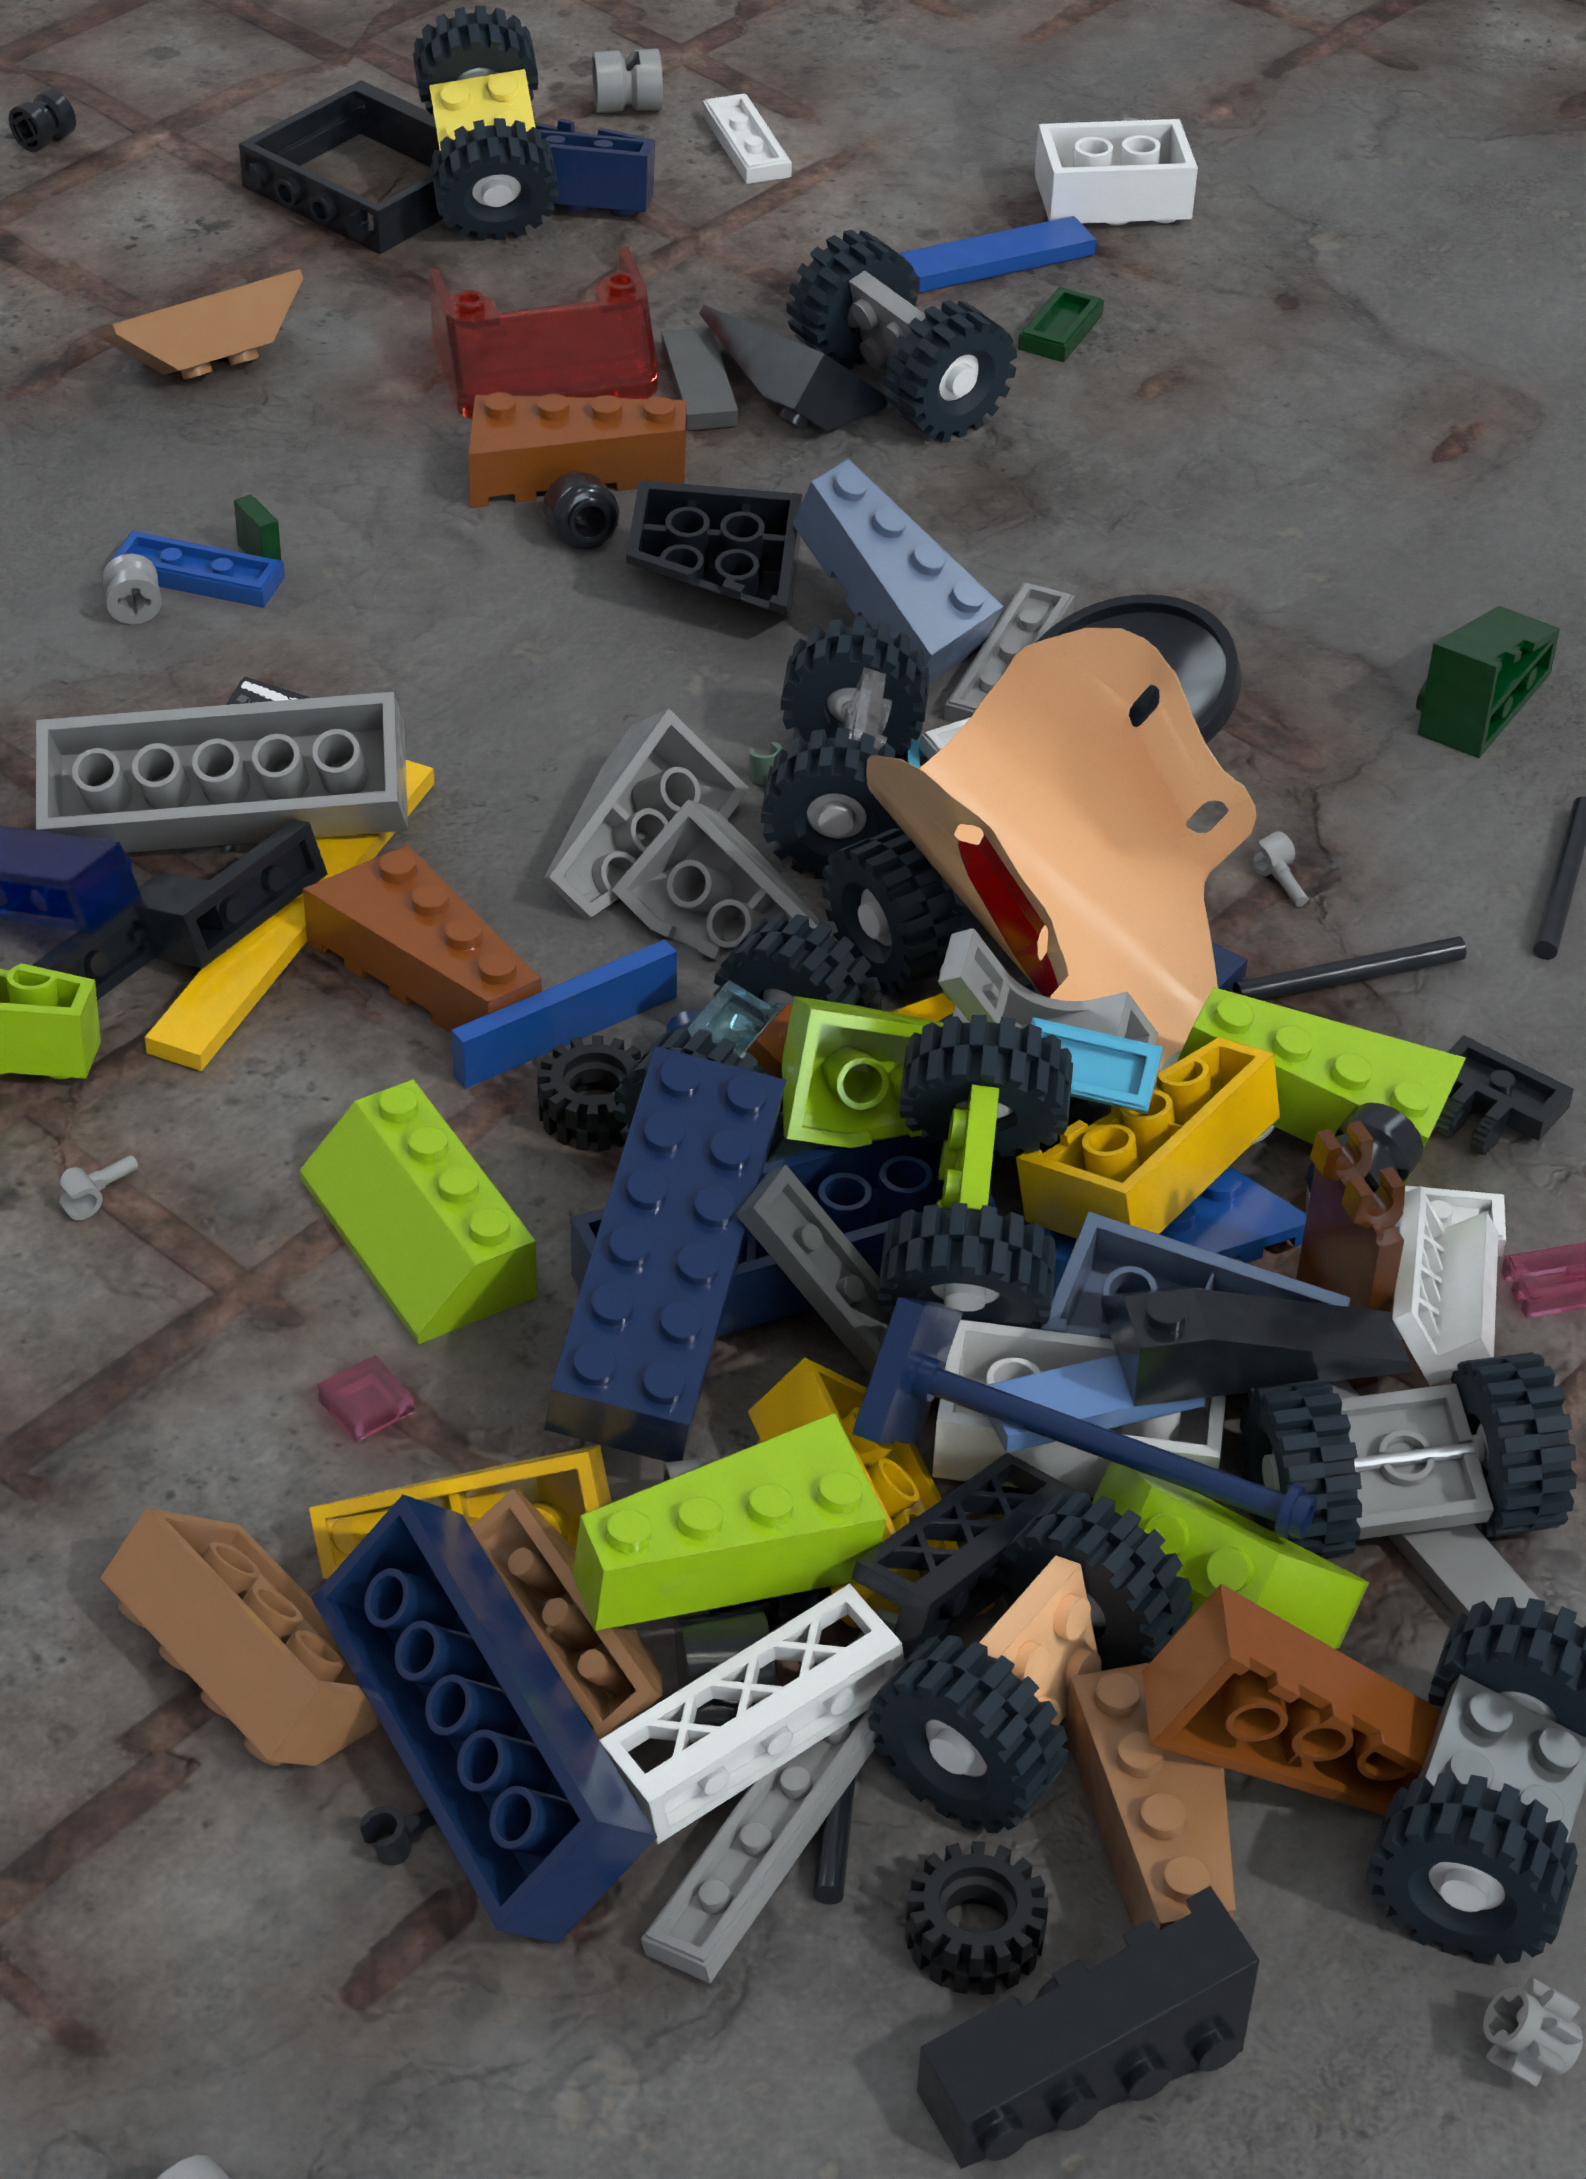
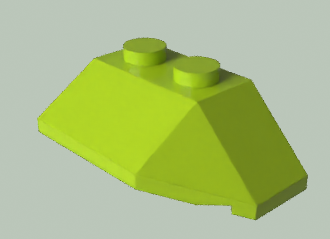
[1092,1461,1370,1649]

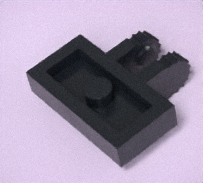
[1435,1035,1574,1155]

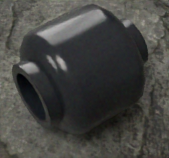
[543,471,620,549]

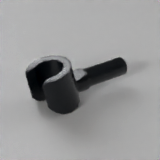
[360,1806,437,1866]

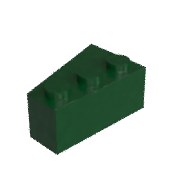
[1416,606,1560,758]

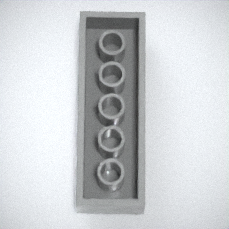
[36,692,408,859]

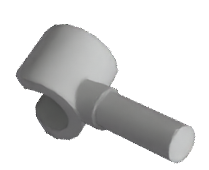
[1253,831,1308,907]
[59,1155,138,1220]

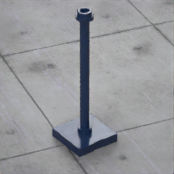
[852,1297,1317,1539]

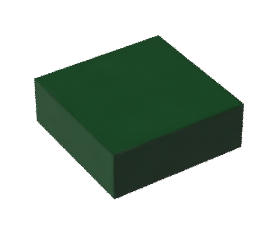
[234,494,282,561]

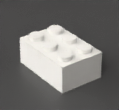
[1035,119,1198,225]

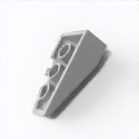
[612,799,839,962]

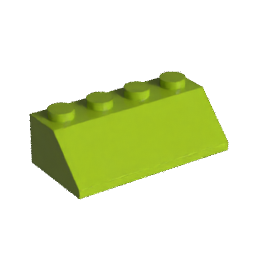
[300,1079,537,1345]

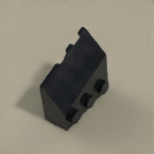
[626,480,802,617]

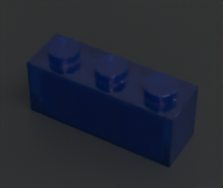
[0,826,141,933]

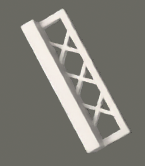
[1392,1186,1499,1386]
[599,1584,904,1844]

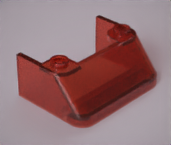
[429,247,658,419]

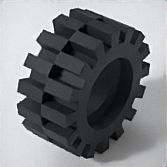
[537,1035,641,1151]
[905,1841,1048,1995]

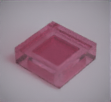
[317,1355,414,1442]

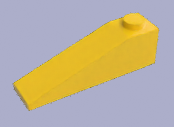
[309,1445,612,1579]

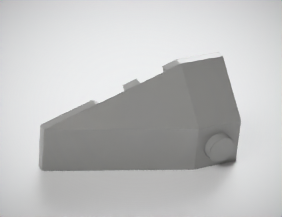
[543,708,749,920]

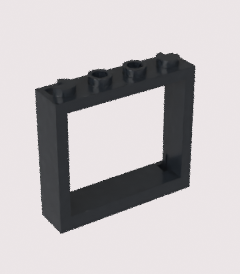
[239,80,443,254]

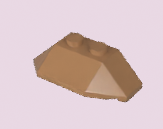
[97,269,303,380]
[470,1488,662,1740]

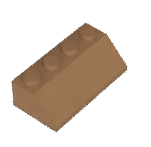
[100,1507,382,1766]

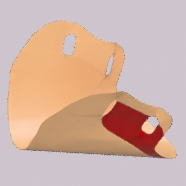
[866,628,1256,1087]

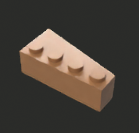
[1064,1663,1236,1931]

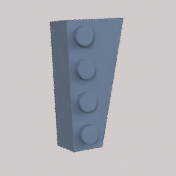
[793,459,1004,684]
[1041,1212,1351,1339]

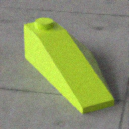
[782,996,944,1148]

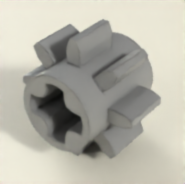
[1483,1977,1583,2087]

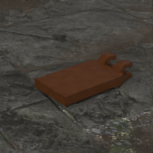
[1296,1121,1406,1389]

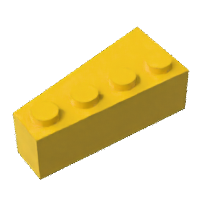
[1016,1037,1280,1239]

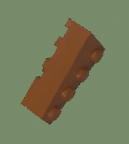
[468,392,686,508]
[303,845,542,1034]
[1142,1584,1440,1815]

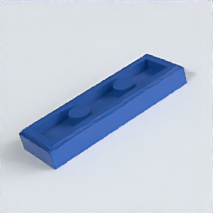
[110,531,285,608]

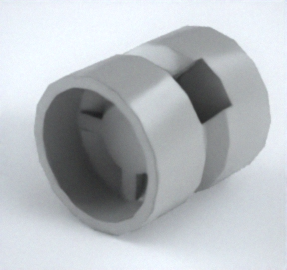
[592,48,663,113]

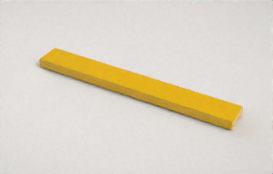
[145,760,435,1072]

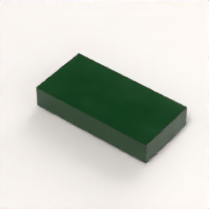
[1018,287,1104,363]

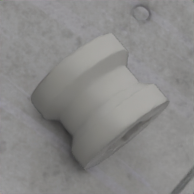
[102,553,162,625]

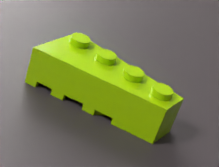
[0,963,101,1079]
[1177,987,1466,1185]
[572,1413,887,1631]

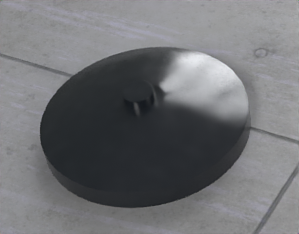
[1036,594,1242,744]

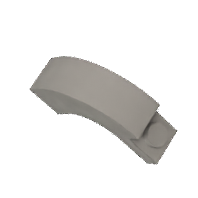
[938,928,1158,1045]

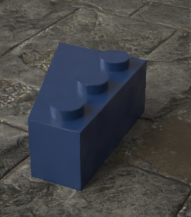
[533,112,655,216]

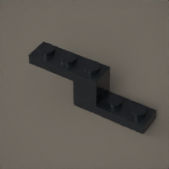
[32,819,328,1000]

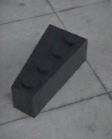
[917,1886,1260,2169]

